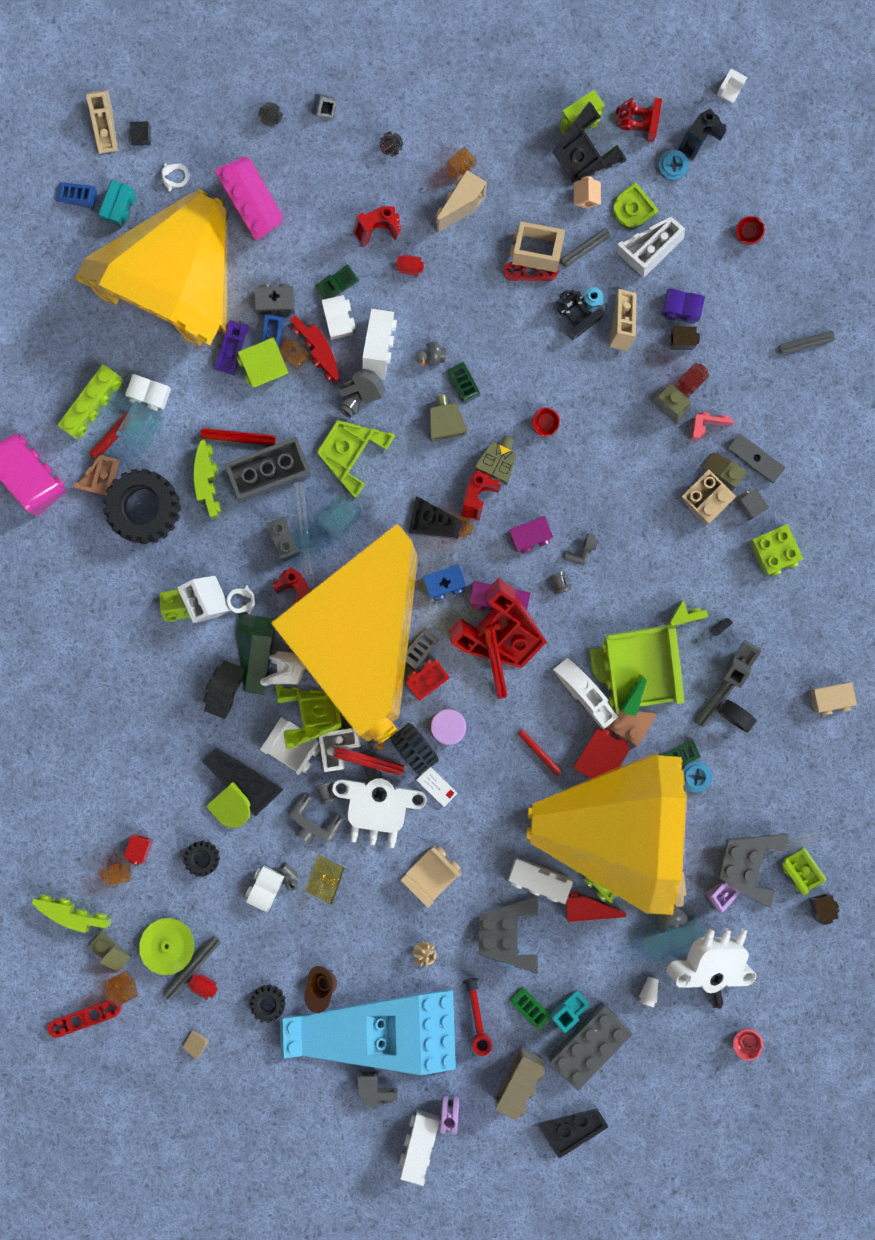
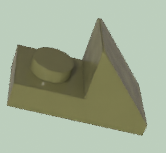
[88,931,131,972]

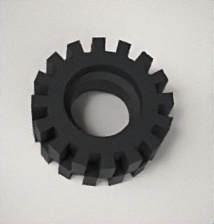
[183,840,220,877]
[249,985,286,1023]

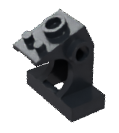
[678,108,727,161]
[555,289,605,341]

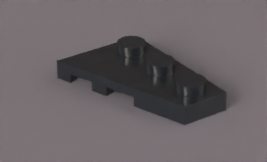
[408,496,462,539]
[538,1108,608,1159]

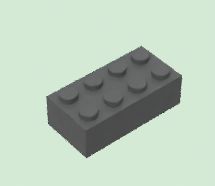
[225,437,312,503]
[548,1002,633,1091]

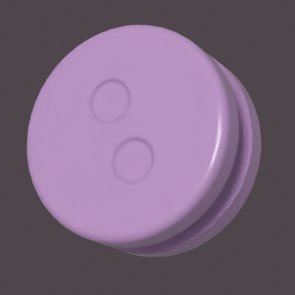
[431,709,466,745]
[440,1095,459,1135]

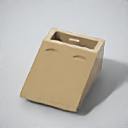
[435,170,487,232]

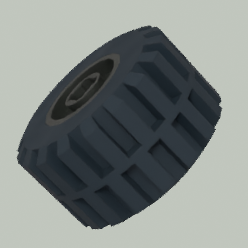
[390,723,439,775]

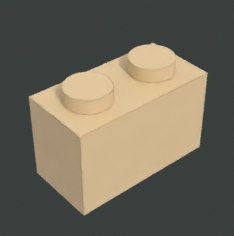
[810,682,857,716]

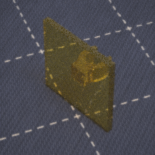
[306,855,345,905]

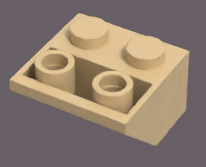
[682,470,736,526]

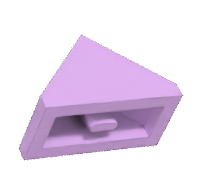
[704,881,740,913]

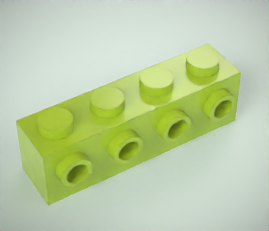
[57,364,123,440]

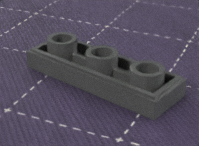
[727,433,785,484]

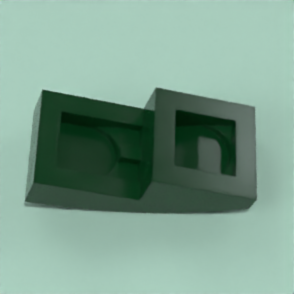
[315,264,359,299]

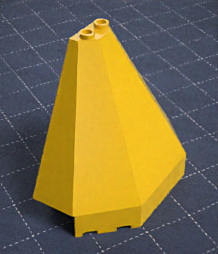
[74,189,227,347]
[526,753,686,915]

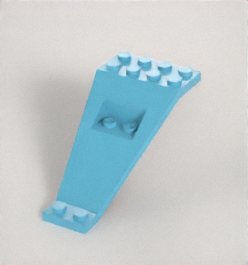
[280,989,456,1075]

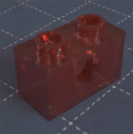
[675,362,710,399]

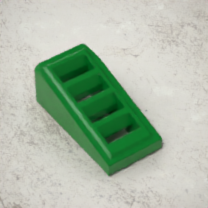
[619,674,647,716]
[509,986,550,1030]

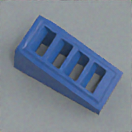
[56,182,97,209]
[261,314,285,349]

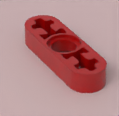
[503,262,559,281]

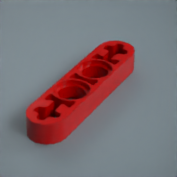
[47,998,122,1038]

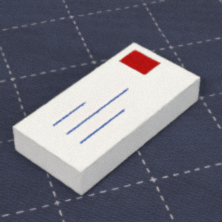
[417,767,457,807]

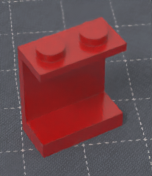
[572,728,631,778]

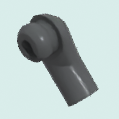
[279,862,298,891]

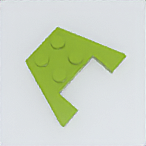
[317,420,396,499]
[275,685,342,749]

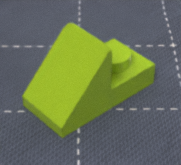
[667,600,708,626]

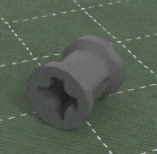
[550,571,571,595]
[314,781,337,805]

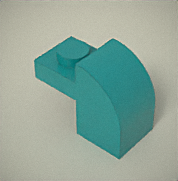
[549,990,590,1033]

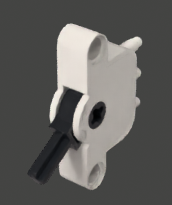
[332,750,427,848]
[666,928,756,1009]

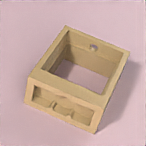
[510,222,565,272]

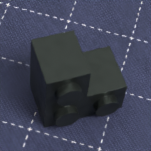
[203,660,245,719]

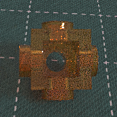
[105,971,138,1006]

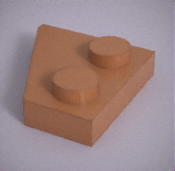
[74,455,120,496]
[606,711,657,746]

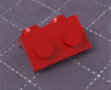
[406,659,450,701]

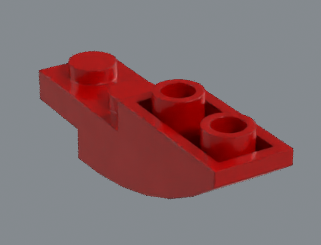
[290,315,340,384]

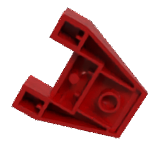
[449,578,547,668]

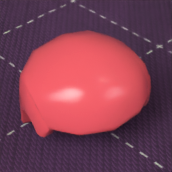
[733,1028,763,1061]

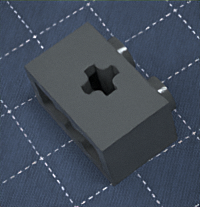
[255,284,295,315]
[266,517,301,561]

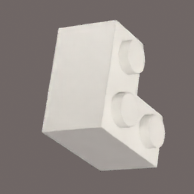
[319,728,361,772]

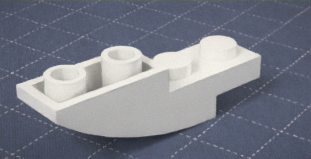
[553,658,618,729]

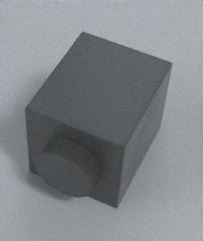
[737,489,769,520]

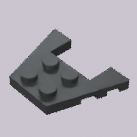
[718,833,789,908]
[479,896,538,974]

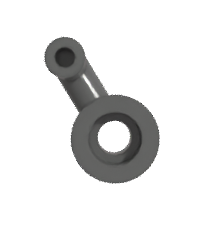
[564,533,598,565]

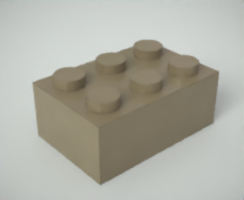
[494,1047,545,1121]

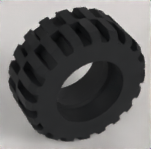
[103,469,181,544]

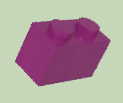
[508,516,553,554]

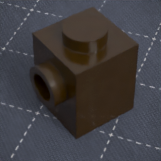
[671,326,700,350]
[809,893,840,925]

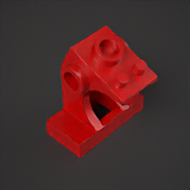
[615,97,662,142]
[353,206,402,247]
[461,470,501,521]
[273,567,311,604]

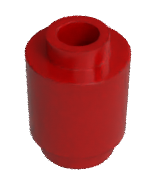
[396,254,425,276]
[188,973,218,1000]

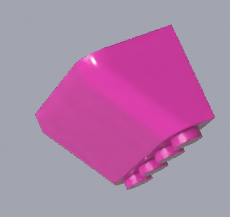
[214,156,283,241]
[0,433,67,516]

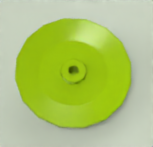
[139,918,194,975]

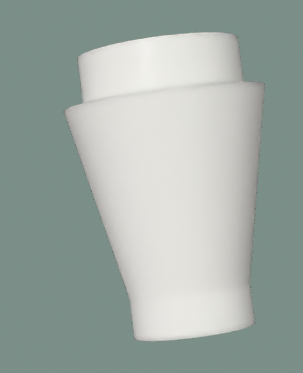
[639,977,659,1007]

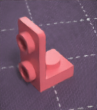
[690,412,734,441]

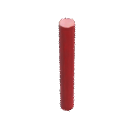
[518,729,562,776]

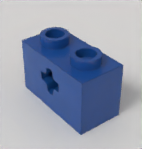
[423,564,466,601]

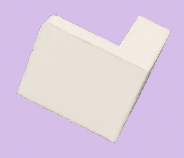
[717,69,748,104]

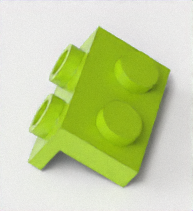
[159,589,191,621]
[782,847,826,896]

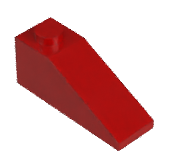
[565,892,626,922]

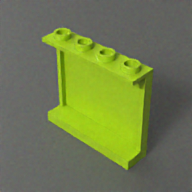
[601,624,685,714]

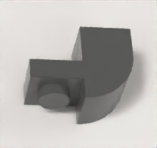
[338,369,386,404]
[724,639,761,688]
[358,1072,398,1109]

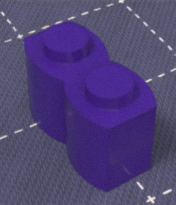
[662,289,705,324]

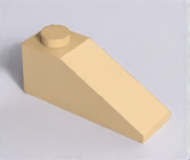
[86,90,118,153]
[610,289,636,351]

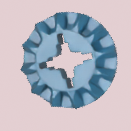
[658,150,689,181]
[683,762,712,792]

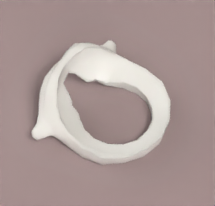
[161,163,189,192]
[226,585,255,615]

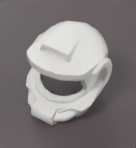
[260,651,305,686]

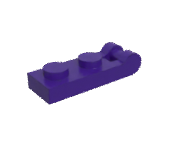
[215,320,249,376]

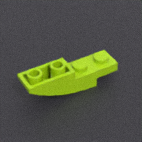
[194,440,222,519]
[32,894,112,933]

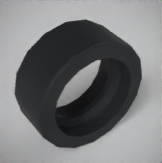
[718,699,757,733]

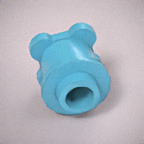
[582,287,603,311]

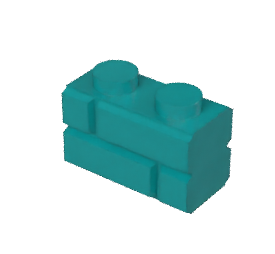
[98,180,137,227]

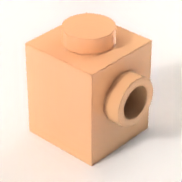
[574,177,601,209]

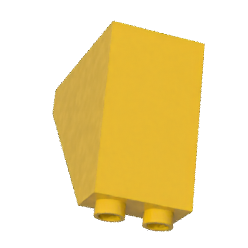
[272,524,418,744]

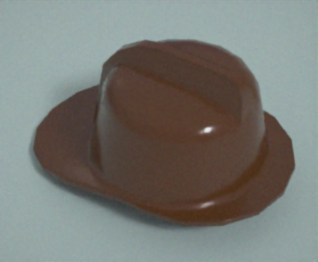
[304,966,337,1013]

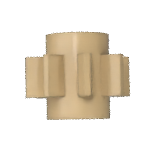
[412,941,436,967]

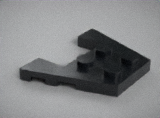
[552,102,627,183]

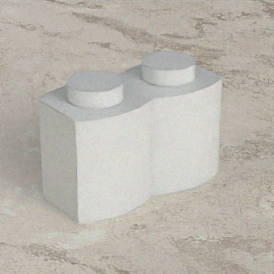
[322,295,356,340]
[125,374,171,412]
[245,866,285,912]

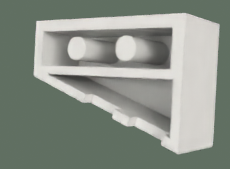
[617,217,685,277]
[363,309,397,380]
[508,857,573,904]
[399,1110,439,1186]

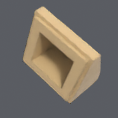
[182,1030,209,1060]

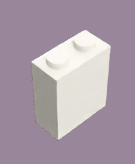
[177,576,231,623]

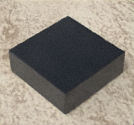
[711,618,733,636]

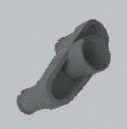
[287,793,345,843]

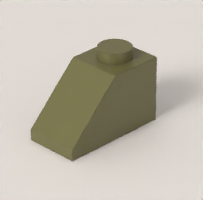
[701,453,747,491]

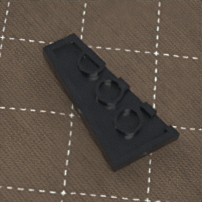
[202,748,284,817]

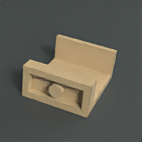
[401,845,461,908]

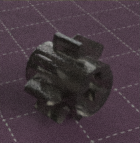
[258,102,283,127]
[379,131,403,157]

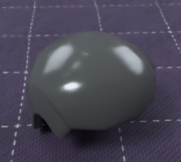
[657,907,688,932]

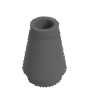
[339,391,362,418]

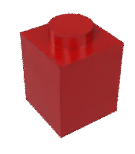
[124,834,153,865]

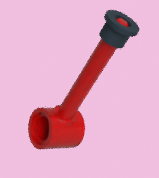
[463,978,492,1056]

